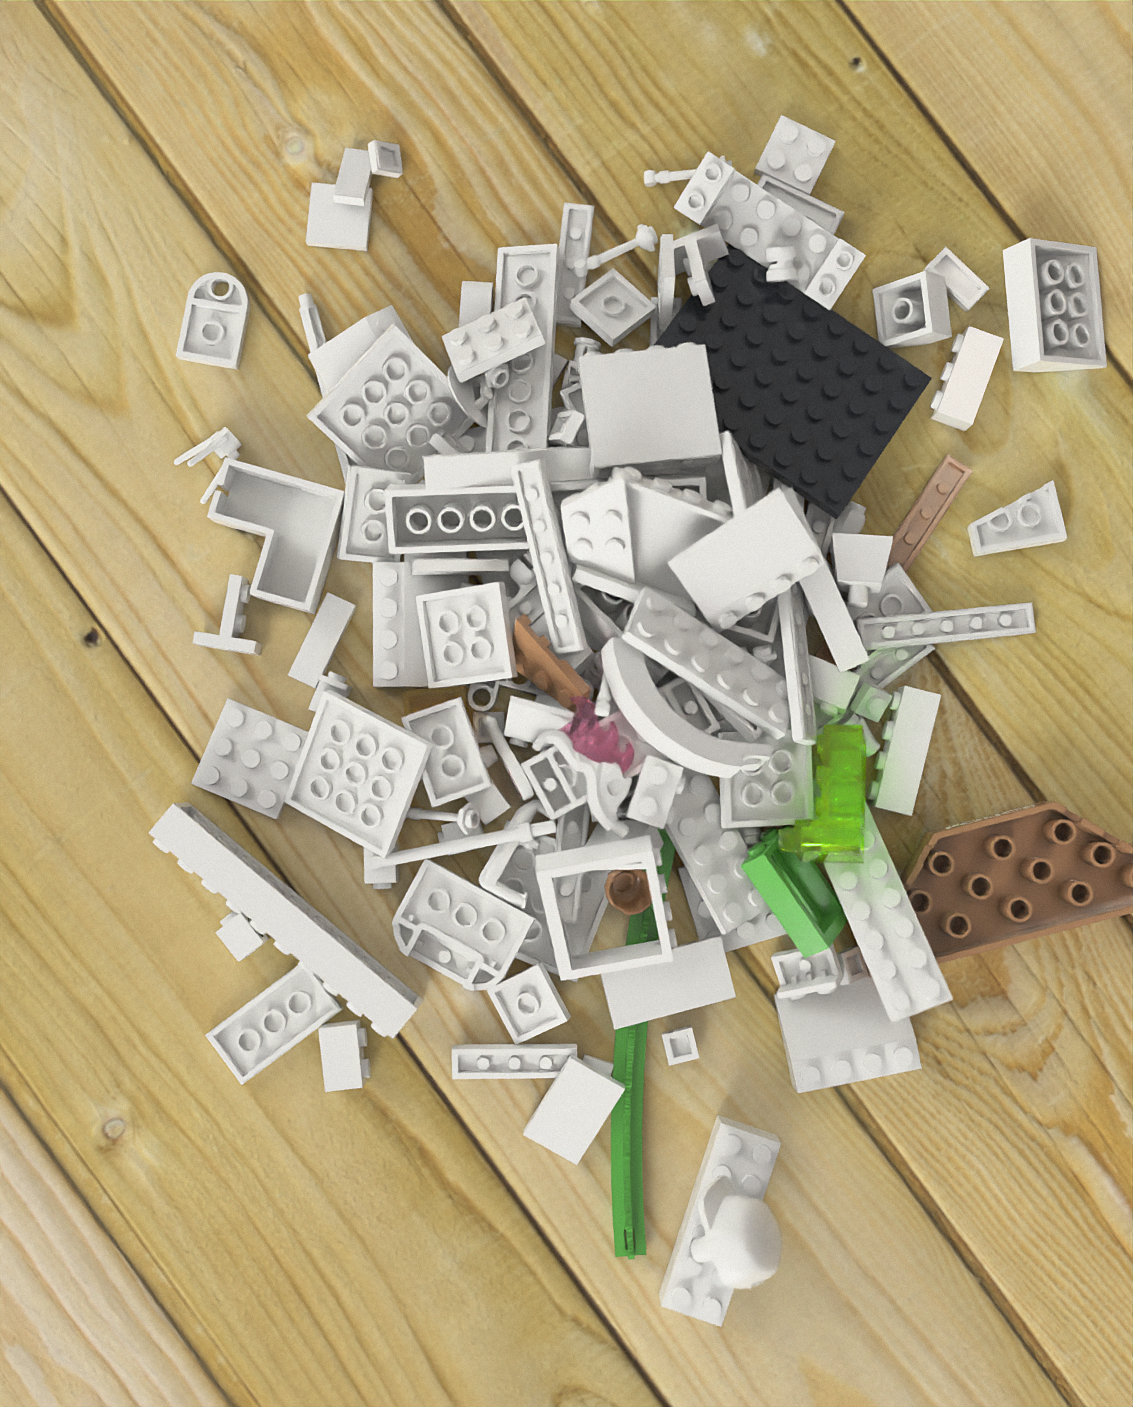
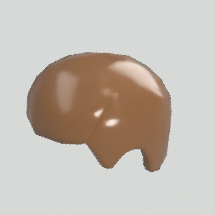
[604,869,652,915]

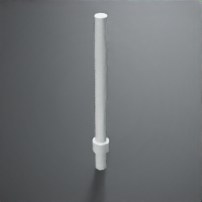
[369,820,557,870]

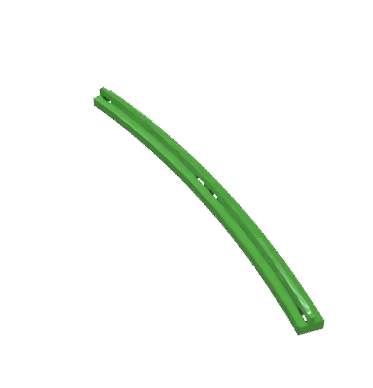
[611,828,676,1260]

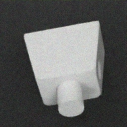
[830,533,893,608]

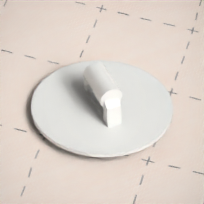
[447,365,493,428]

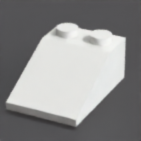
[308,305,413,392]
[504,696,574,752]

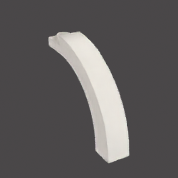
[601,637,771,778]

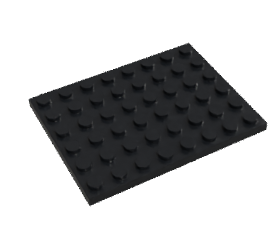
[653,244,932,520]

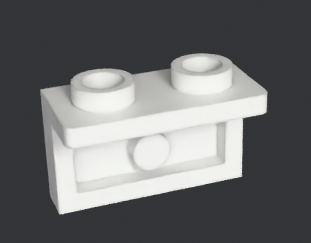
[626,755,686,829]
[771,943,844,1000]

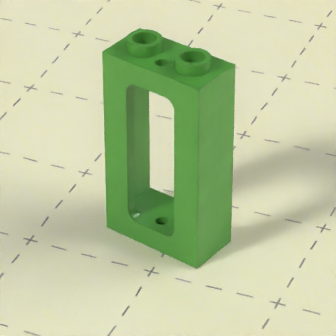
[740,825,848,958]

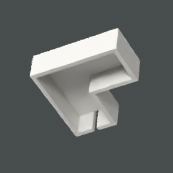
[207,457,345,615]

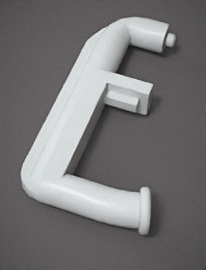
[479,799,549,911]

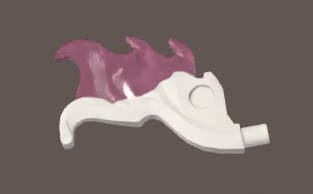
[532,696,634,838]

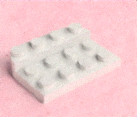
[392,858,536,991]

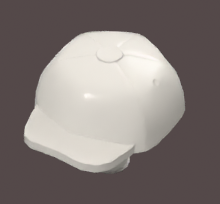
[690,1175,782,1289]

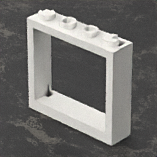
[536,835,677,981]

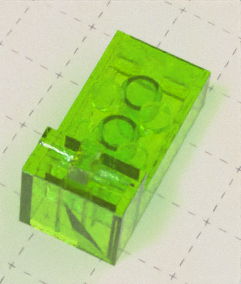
[779,725,867,864]

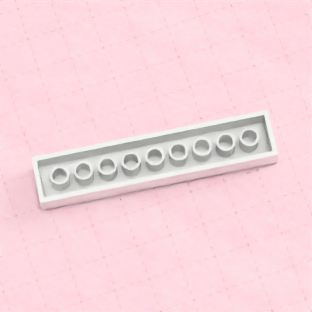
[384,473,706,554]
[149,802,423,1039]

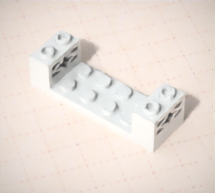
[674,151,866,310]
[521,677,720,821]

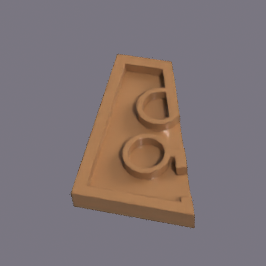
[512,613,591,716]

